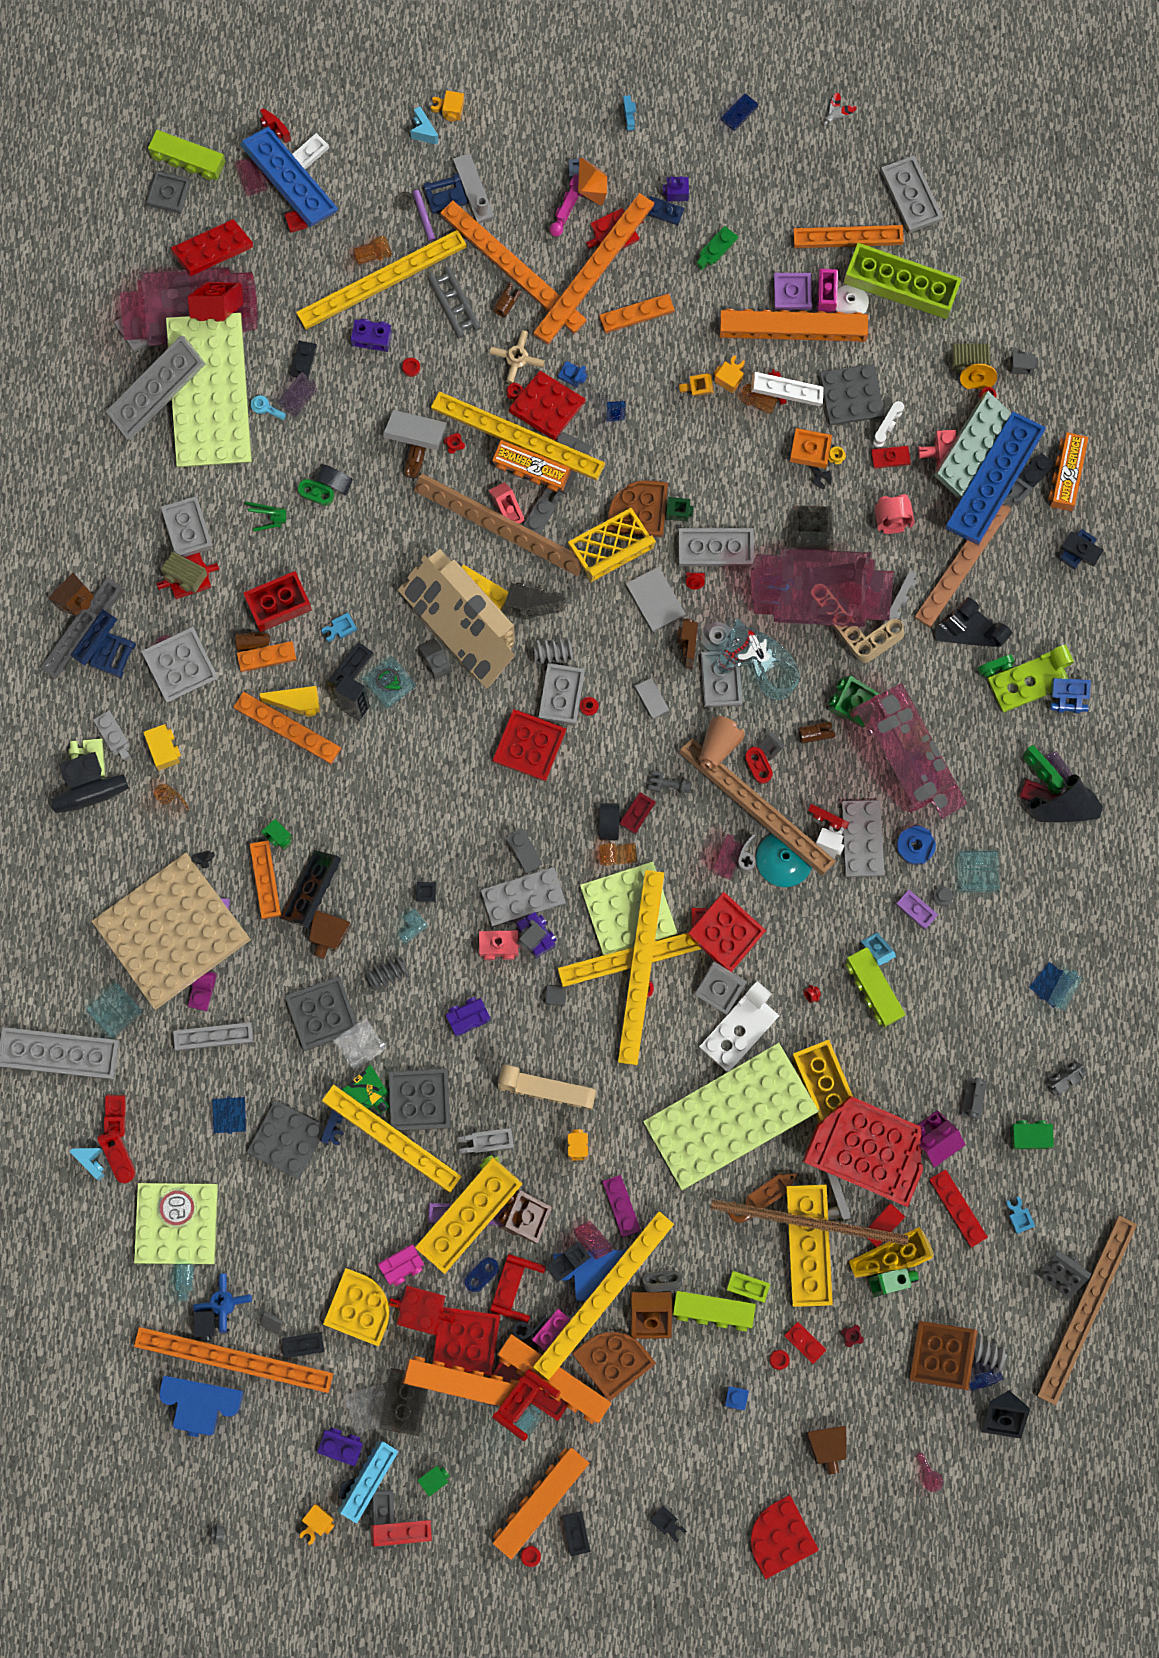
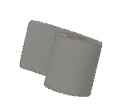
[737,835,756,873]

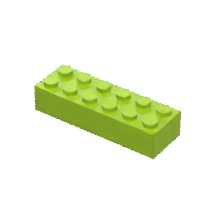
[843,243,962,319]

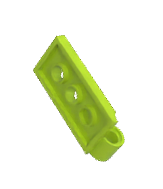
[987,645,1074,713]

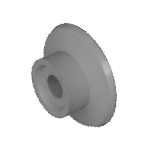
[701,622,734,651]

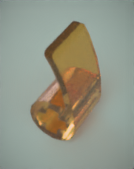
[154,784,190,811]
[599,843,637,866]

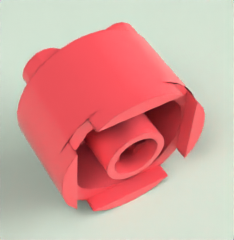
[874,494,915,534]

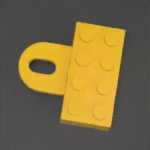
[791,1040,853,1123]

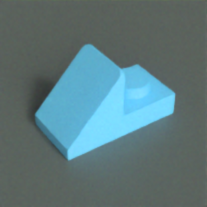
[410,106,439,144]
[861,932,896,966]
[69,1148,105,1181]

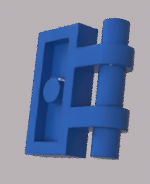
[1050,678,1091,714]

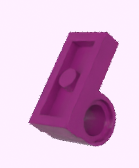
[188,971,217,1012]

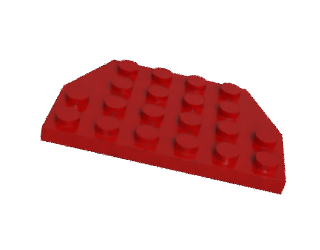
[802,1096,923,1207]

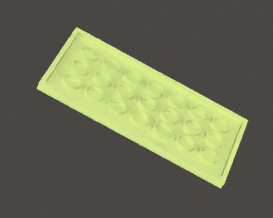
[166,313,252,467]
[643,1043,819,1190]

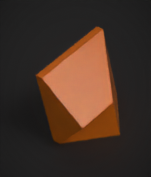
[578,158,607,205]

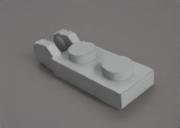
[457,1128,514,1154]

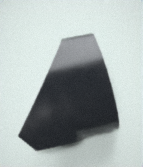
[935,597,1013,647]
[1026,774,1103,822]

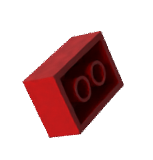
[188,282,243,322]
[243,571,312,632]

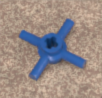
[193,1273,252,1333]

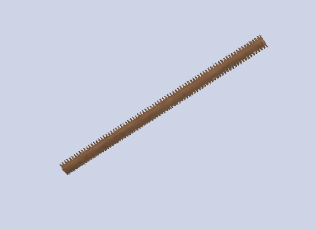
[710,1199,909,1246]

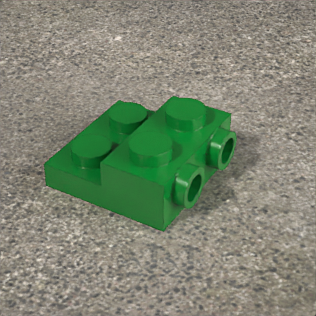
[828,676,881,728]

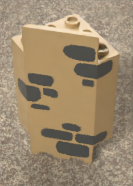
[398,549,515,689]

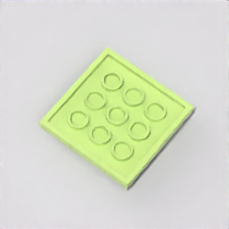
[580,862,678,956]
[134,1183,218,1264]

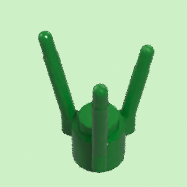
[244,501,286,532]

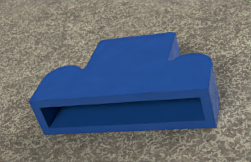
[553,1249,627,1302]
[159,1376,244,1437]

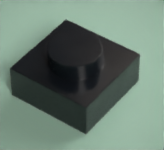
[416,882,436,903]

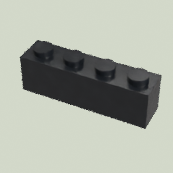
[334,674,370,722]

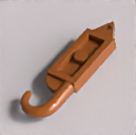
[728,1173,796,1223]

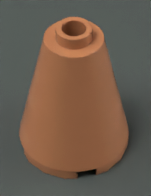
[699,716,745,770]

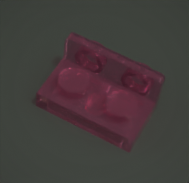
[235,157,270,196]
[713,834,744,880]

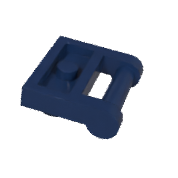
[423,173,467,214]
[89,633,136,679]

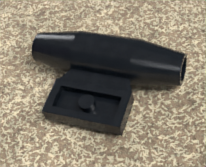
[50,752,129,814]

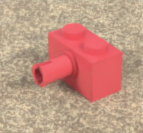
[918,430,956,468]
[479,931,518,961]

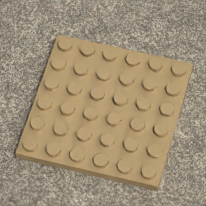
[92,853,251,1010]

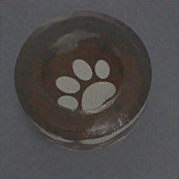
[396,192,415,211]

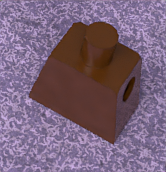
[48,573,94,616]
[309,910,351,959]
[806,1426,846,1475]

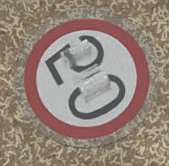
[157,1188,197,1228]

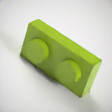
[727,1271,770,1303]

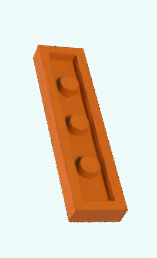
[599,293,675,333]
[250,840,281,920]

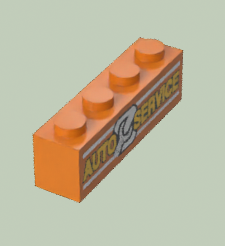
[1048,432,1088,512]
[492,440,571,492]

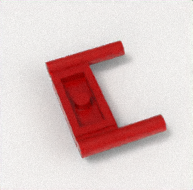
[490,1254,546,1324]
[492,1369,561,1442]

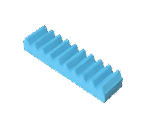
[338,1440,399,1524]

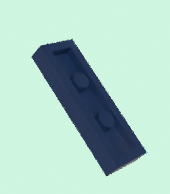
[70,609,118,666]

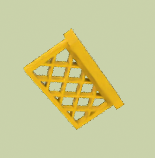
[568,508,656,583]

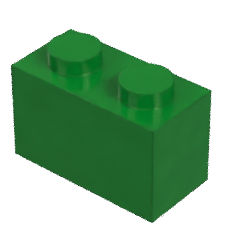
[1011,1120,1054,1150]

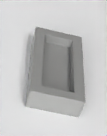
[635,678,669,720]

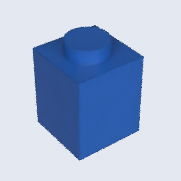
[724,1386,749,1411]

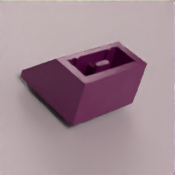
[917,1110,966,1168]

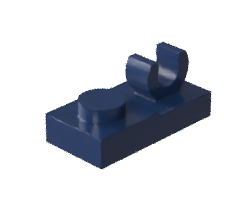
[647,196,685,226]
[321,1110,344,1146]

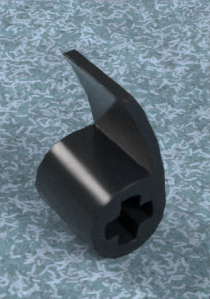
[313,464,353,496]
[599,803,620,840]
[513,1314,547,1340]

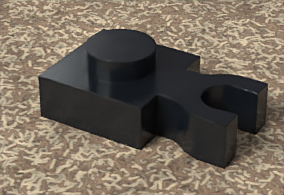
[649,1505,687,1543]

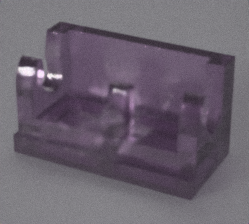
[279,372,318,417]

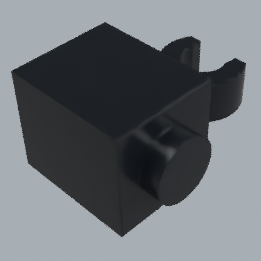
[193,1311,230,1341]

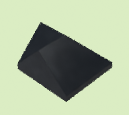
[982,1390,1030,1439]

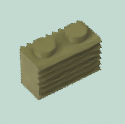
[950,343,990,373]
[161,552,207,593]

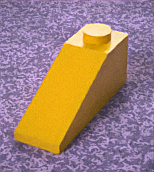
[260,686,320,717]

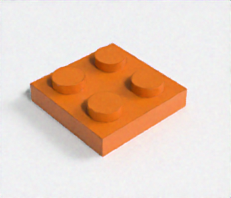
[790,428,832,469]

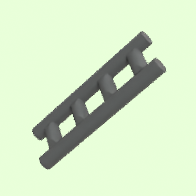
[427,266,481,339]

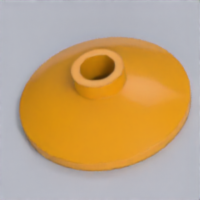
[960,364,997,390]

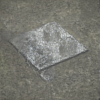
[334,1017,387,1071]
[344,1383,394,1434]

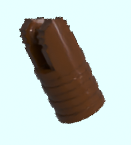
[492,282,522,318]
[236,632,271,651]
[798,722,836,744]

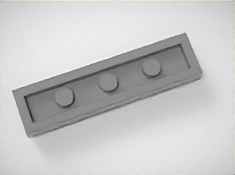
[877,571,917,642]
[173,1022,254,1051]

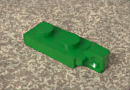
[696,226,739,271]

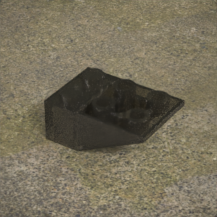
[793,505,833,562]
[505,582,566,619]

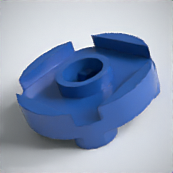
[897,826,936,865]

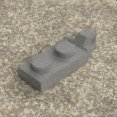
[93,710,131,762]

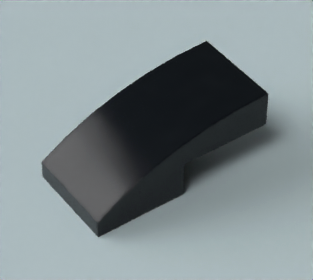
[545,1241,591,1283]

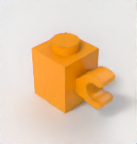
[431,90,464,122]
[714,355,745,394]
[679,373,714,396]
[300,1504,335,1545]

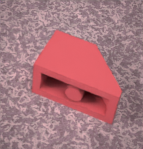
[488,482,525,524]

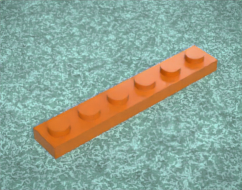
[793,225,904,248]
[234,692,341,765]

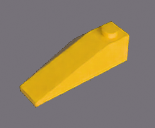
[849,1227,934,1278]

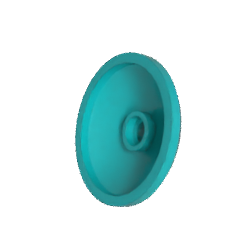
[756,833,812,887]

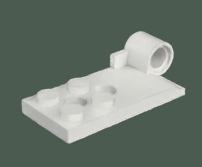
[699,981,779,1072]

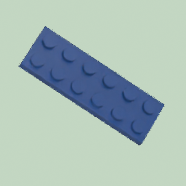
[240,127,338,227]

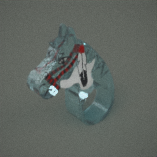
[717,618,800,700]

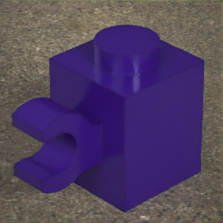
[663,176,689,202]

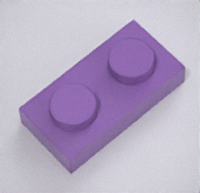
[896,890,938,930]

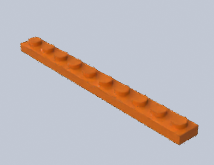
[534,193,654,345]
[440,201,587,334]
[134,1327,334,1393]

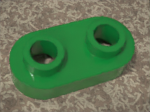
[298,479,334,506]
[977,654,1015,678]

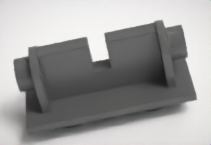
[1044,1062,1086,1096]
[961,1077,987,1119]

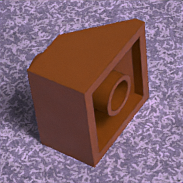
[631,1292,672,1339]

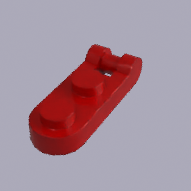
[97,1128,136,1183]

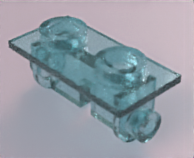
[1048,968,1082,1011]

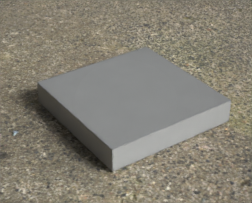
[694,962,747,1015]

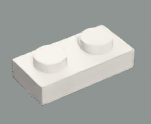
[292,133,329,169]

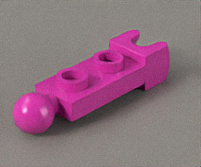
[549,174,583,237]

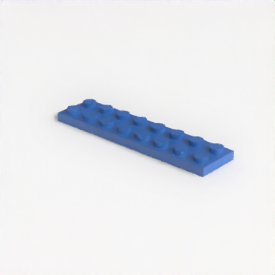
[945,412,1046,545]

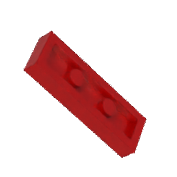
[370,1520,432,1547]

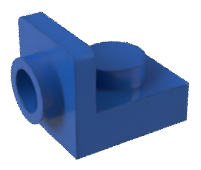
[558,361,588,388]

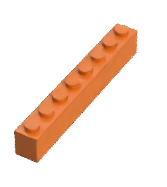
[720,309,868,342]

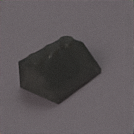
[379,1368,429,1436]

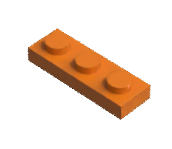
[237,641,297,672]

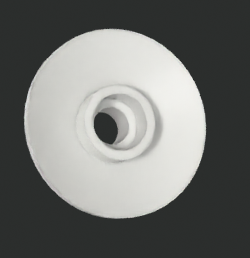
[836,285,869,314]

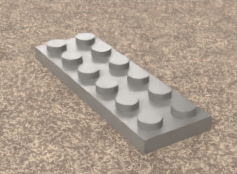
[106,335,206,440]
[0,1027,120,1080]

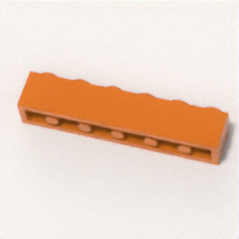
[498,1334,611,1425]
[402,1356,519,1407]
[493,1448,590,1560]

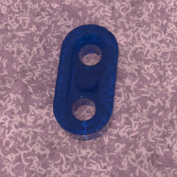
[465,1258,499,1292]

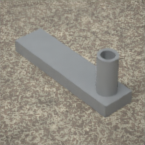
[453,153,494,224]
[827,1173,852,1221]

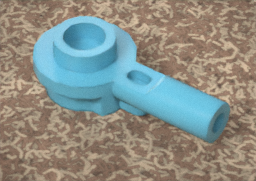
[251,395,286,420]

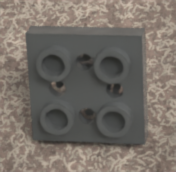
[1037,1250,1091,1299]

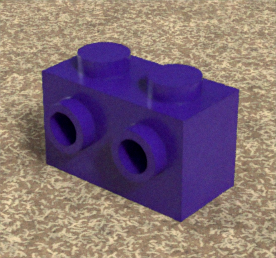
[351,319,392,352]

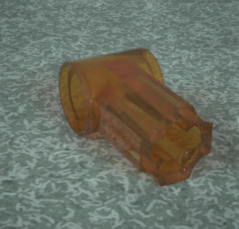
[353,236,393,265]
[741,383,778,414]

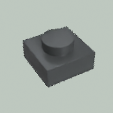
[758,732,785,760]

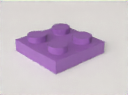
[774,273,812,310]

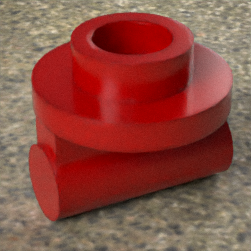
[686,573,705,590]

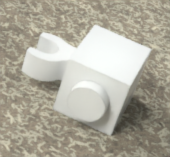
[816,826,844,859]

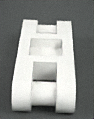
[873,401,904,448]

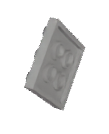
[141,627,218,703]

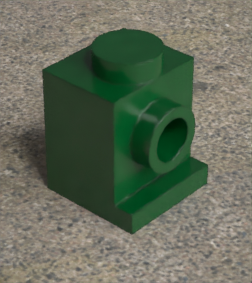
[666,497,694,522]

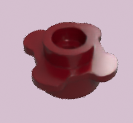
[841,1325,864,1348]

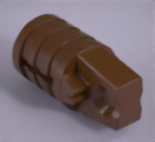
[405,444,426,478]

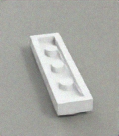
[751,372,823,406]

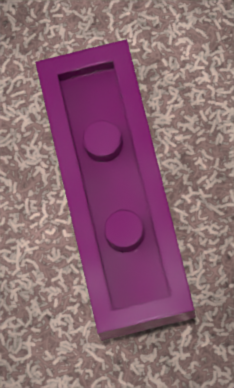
[602,1175,641,1238]

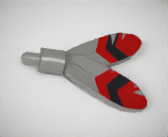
[823,93,857,125]

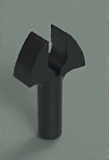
[808,465,832,489]

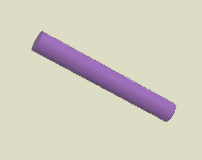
[412,190,435,242]

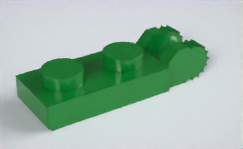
[1022,745,1064,795]

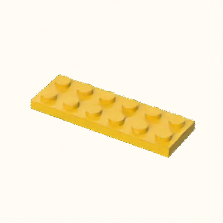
[415,1157,523,1274]
[787,1185,833,1307]

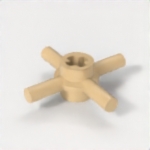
[490,330,545,384]

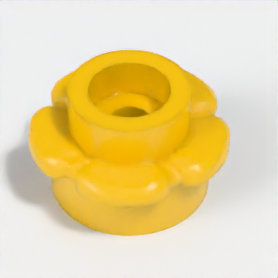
[828,446,846,465]

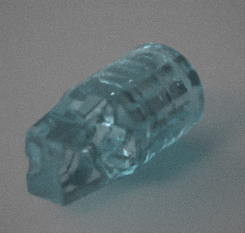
[175,1265,194,1301]

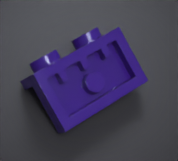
[317,1427,364,1466]

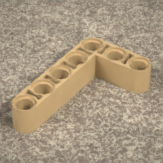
[811,585,904,663]
[498,1065,596,1110]

